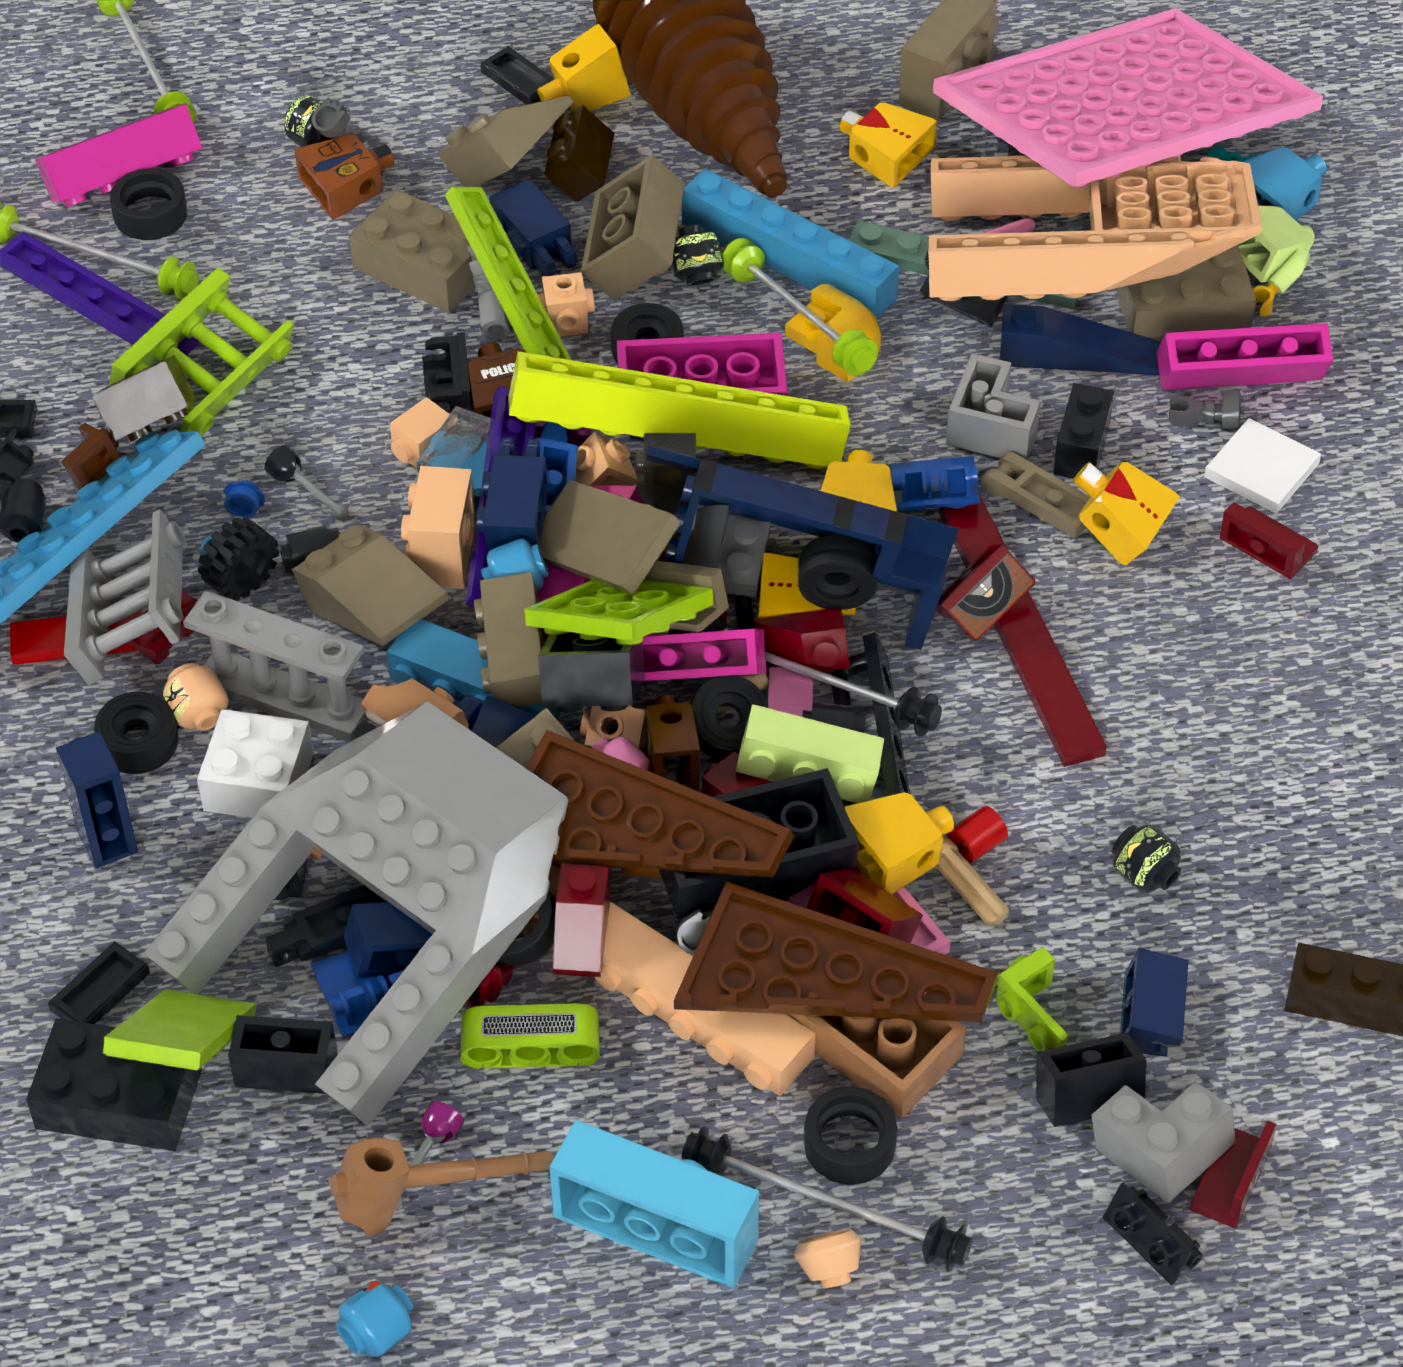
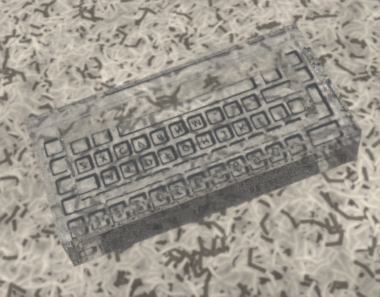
[417,406,491,473]

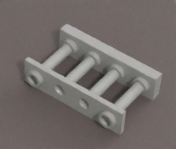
[64,509,186,686]
[183,590,368,742]

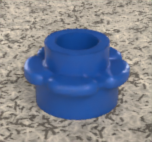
[224,480,265,518]

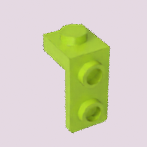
[996,947,1068,1052]

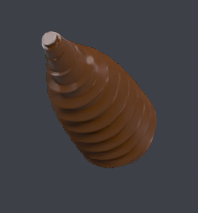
[593,0,787,198]

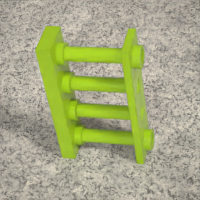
[109,267,294,436]

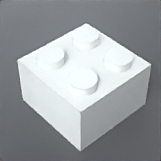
[197,709,314,818]

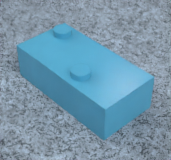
[549,1120,759,1289]

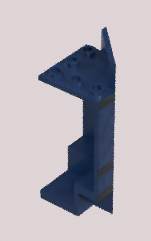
[647,445,959,650]

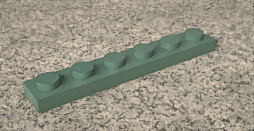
[849,220,1079,310]

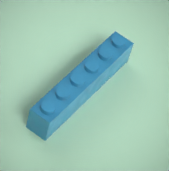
[682,168,899,319]

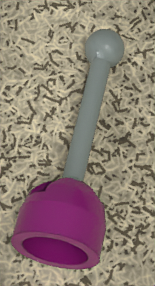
[395,1101,464,1210]

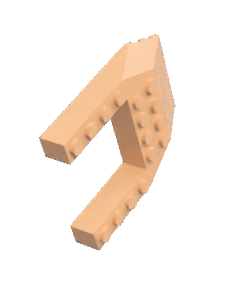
[928,156,1262,301]

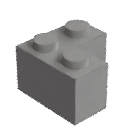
[946,353,1041,460]
[1092,1081,1236,1203]

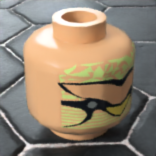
[163,663,229,731]

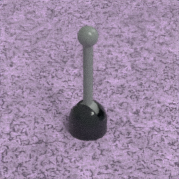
[264,445,348,520]

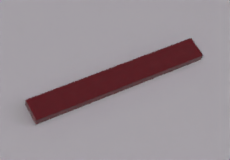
[939,494,1107,767]

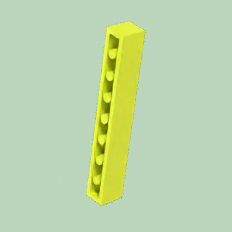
[508,351,851,470]

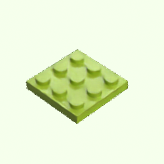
[524,579,714,645]

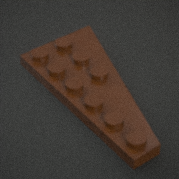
[526,730,794,877]
[674,881,998,1022]

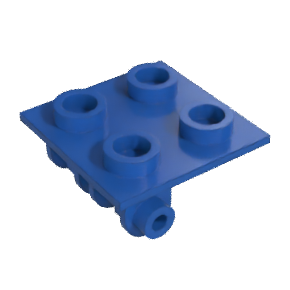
[890,456,980,512]
[311,951,408,1039]

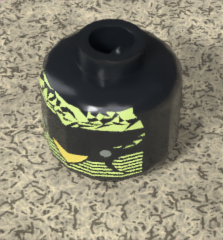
[284,96,330,147]
[672,224,724,286]
[1112,824,1181,893]

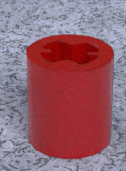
[946,806,1008,864]

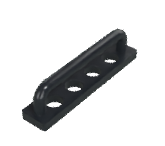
[831,632,910,806]

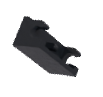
[422,332,473,419]

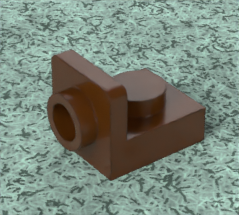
[61,423,121,490]

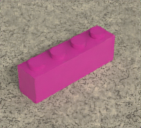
[35,104,203,207]
[1156,323,1333,390]
[643,629,767,681]

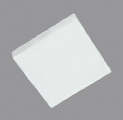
[1204,418,1321,514]

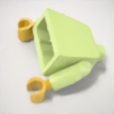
[1238,206,1314,317]

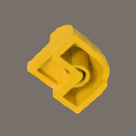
[785,283,882,382]

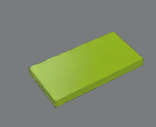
[103,989,256,1070]

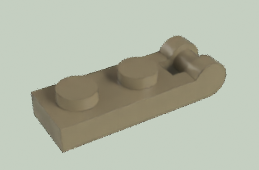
[980,452,1090,539]

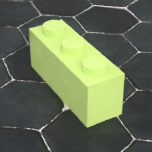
[735,704,884,803]

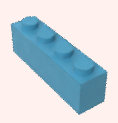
[387,619,562,720]

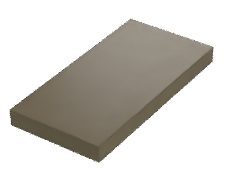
[540,480,681,595]

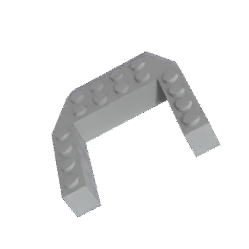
[143,701,569,1126]

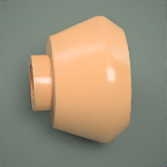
[794,1229,861,1288]

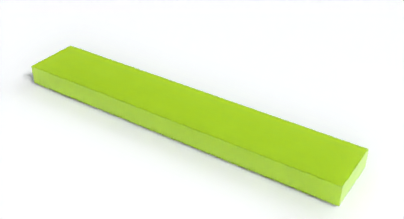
[445,186,571,360]

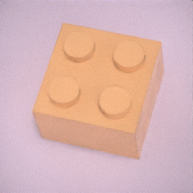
[401,466,476,589]

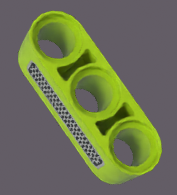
[460,1003,600,1069]

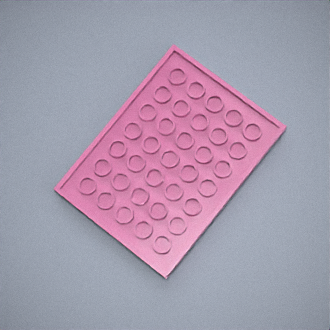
[933,8,1323,187]

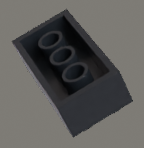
[659,768,859,919]

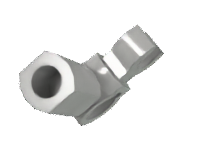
[468,246,510,338]

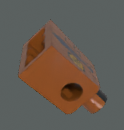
[294,134,394,220]

